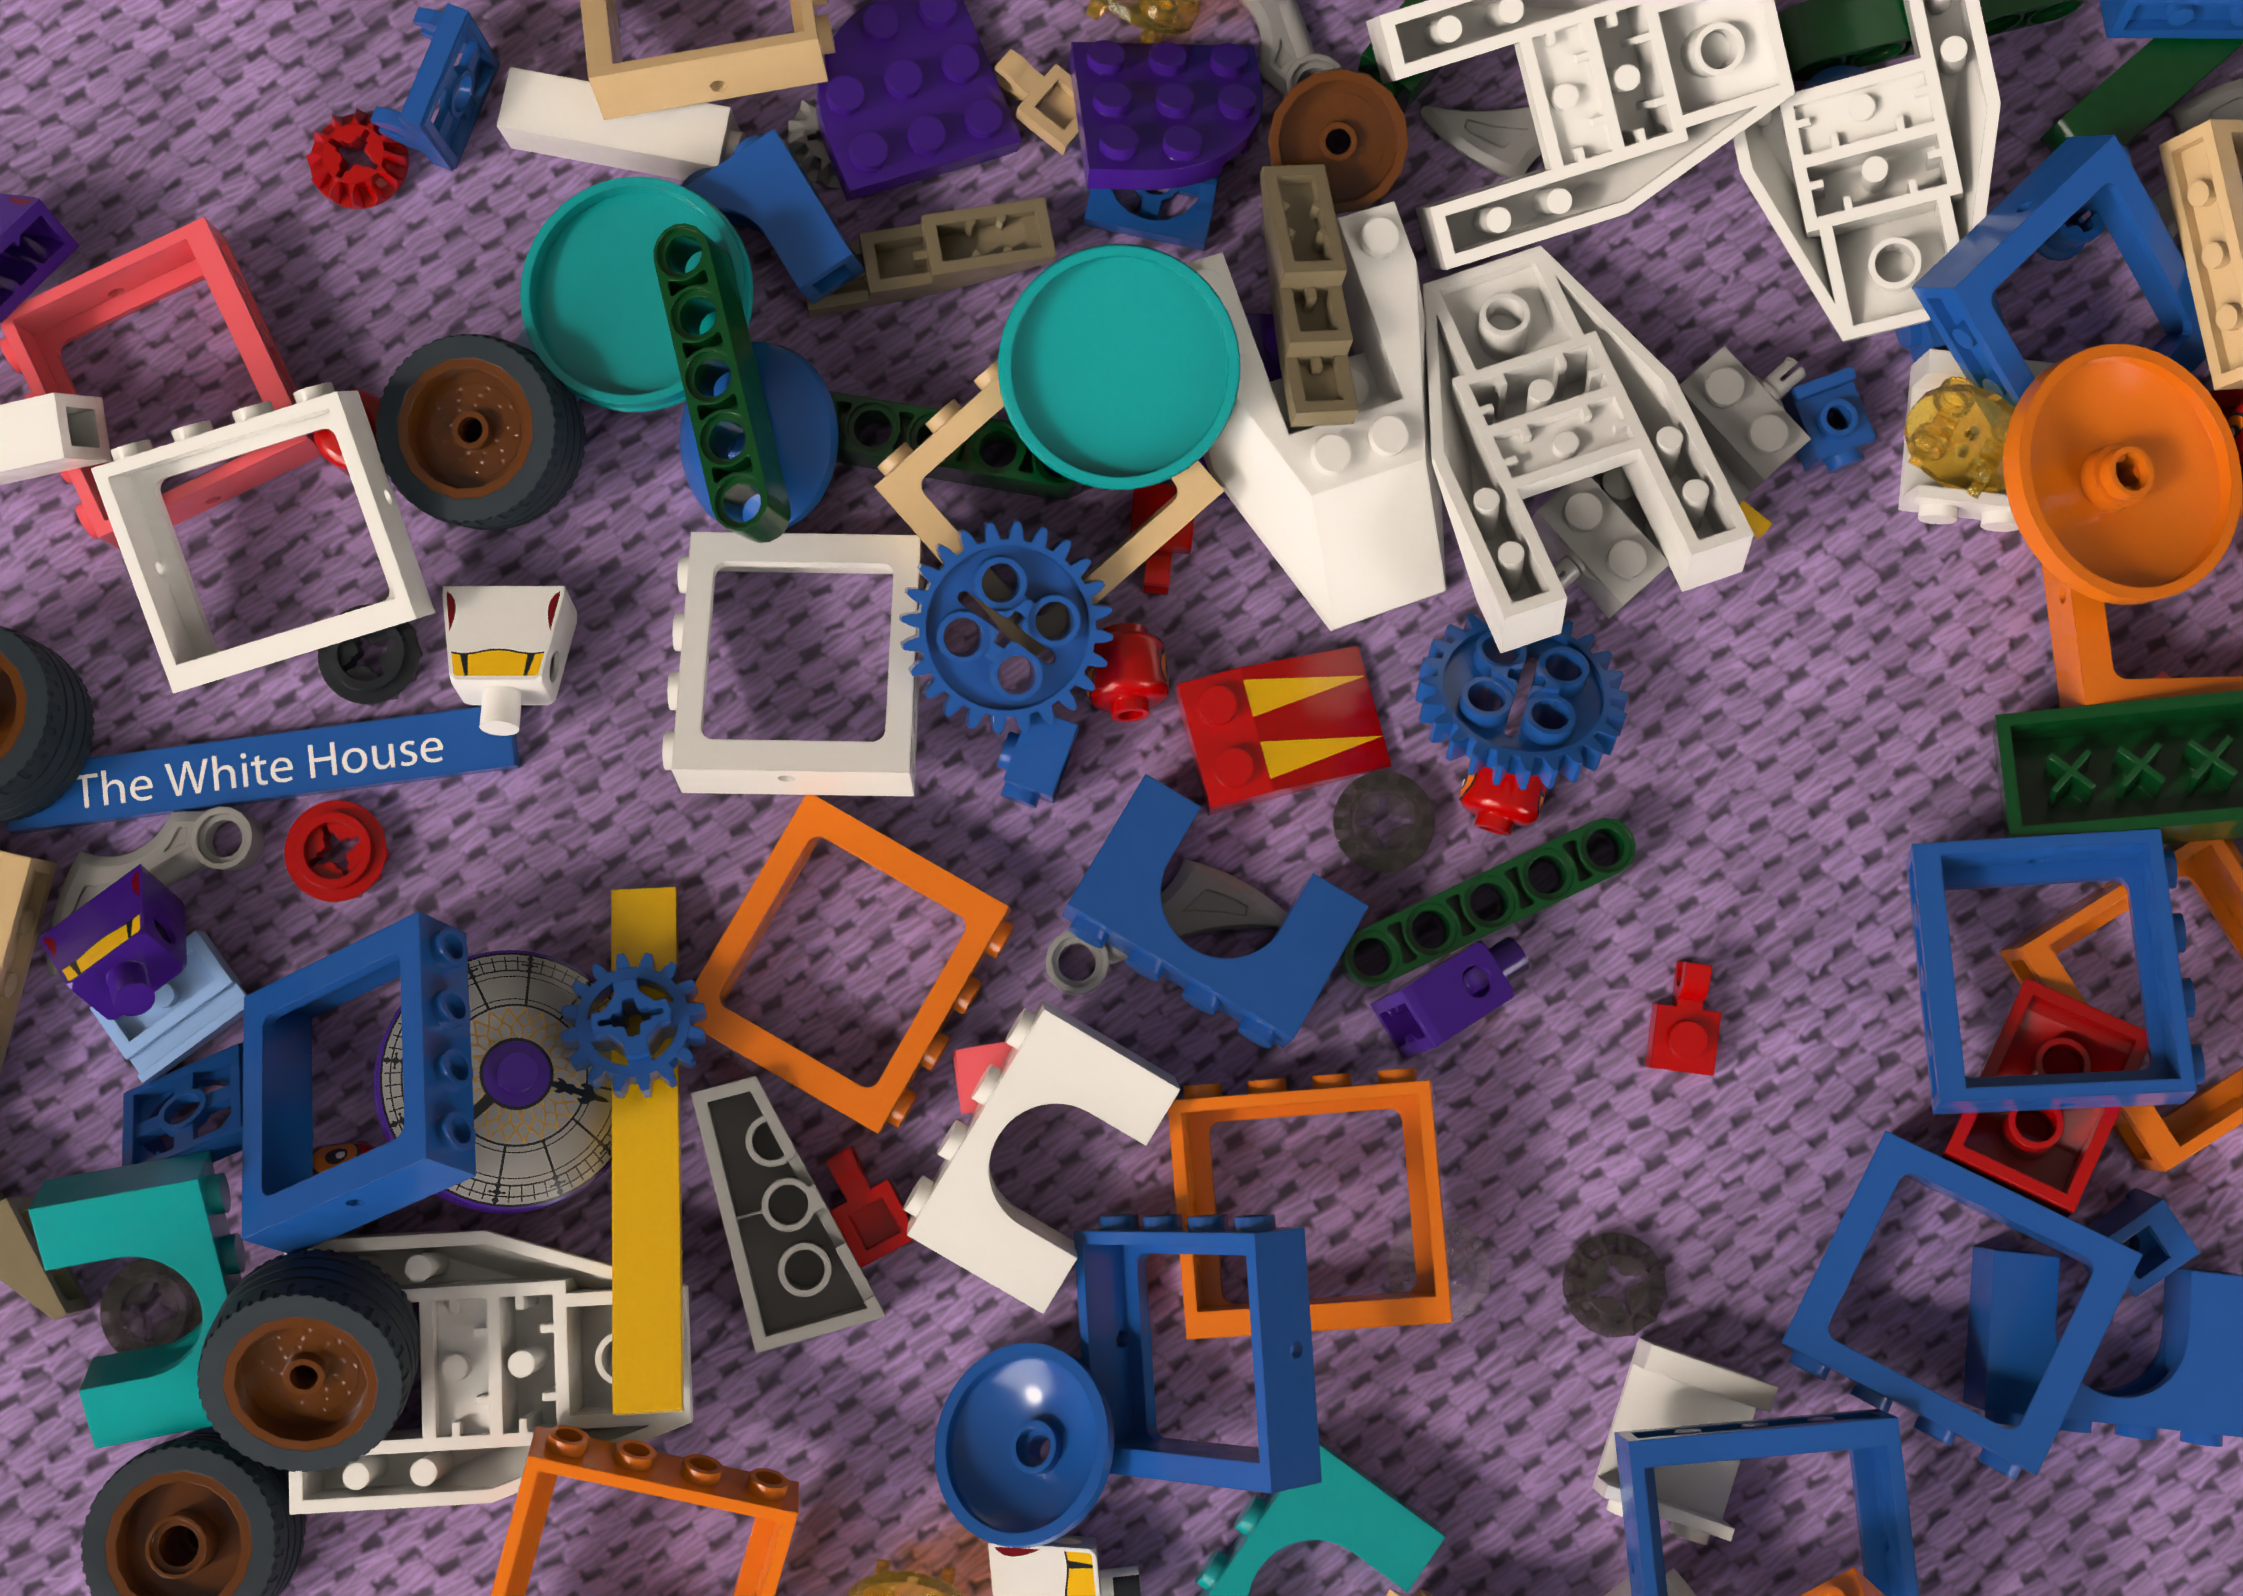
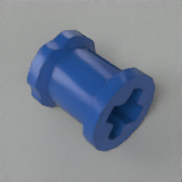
[2037,198,2105,261]

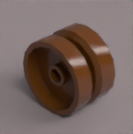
[1268,67,1409,214]

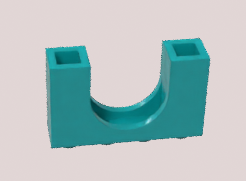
[28,1151,246,1449]
[1195,1439,1446,1596]

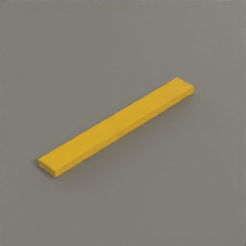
[611,887,684,1416]

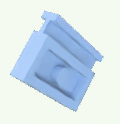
[90,930,247,1083]

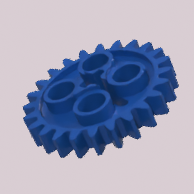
[899,520,1113,734]
[1415,613,1628,790]

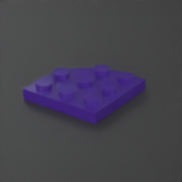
[816,0,1022,201]
[1069,40,1264,190]

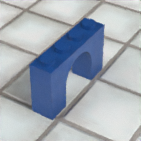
[681,129,865,304]
[1062,774,1369,1048]
[1963,1246,2243,1447]

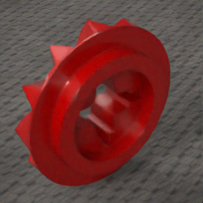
[305,108,409,209]
[284,800,391,903]

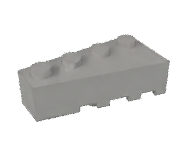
[691,1076,886,1353]

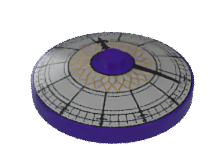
[373,950,612,1214]

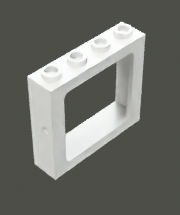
[91,382,435,694]
[662,532,925,796]

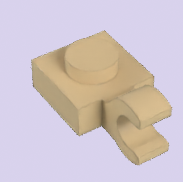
[995,49,1080,156]

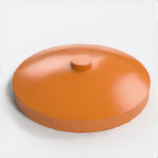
[2003,344,2242,605]

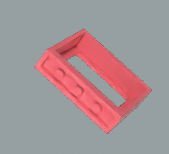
[0,217,322,549]

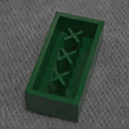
[1993,690,2243,844]

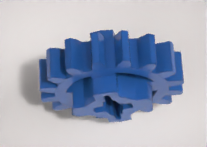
[560,953,707,1098]

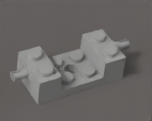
[1531,346,1811,619]

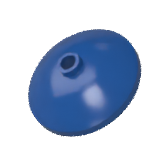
[679,342,839,529]
[934,1343,1114,1548]

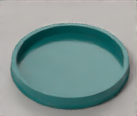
[520,176,754,412]
[998,244,1240,490]

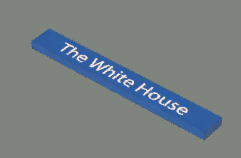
[7,706,520,834]

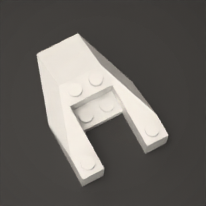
[1366,0,1795,270]
[1733,0,2001,342]
[1186,201,1446,631]
[1423,245,1754,654]
[284,1230,693,1515]

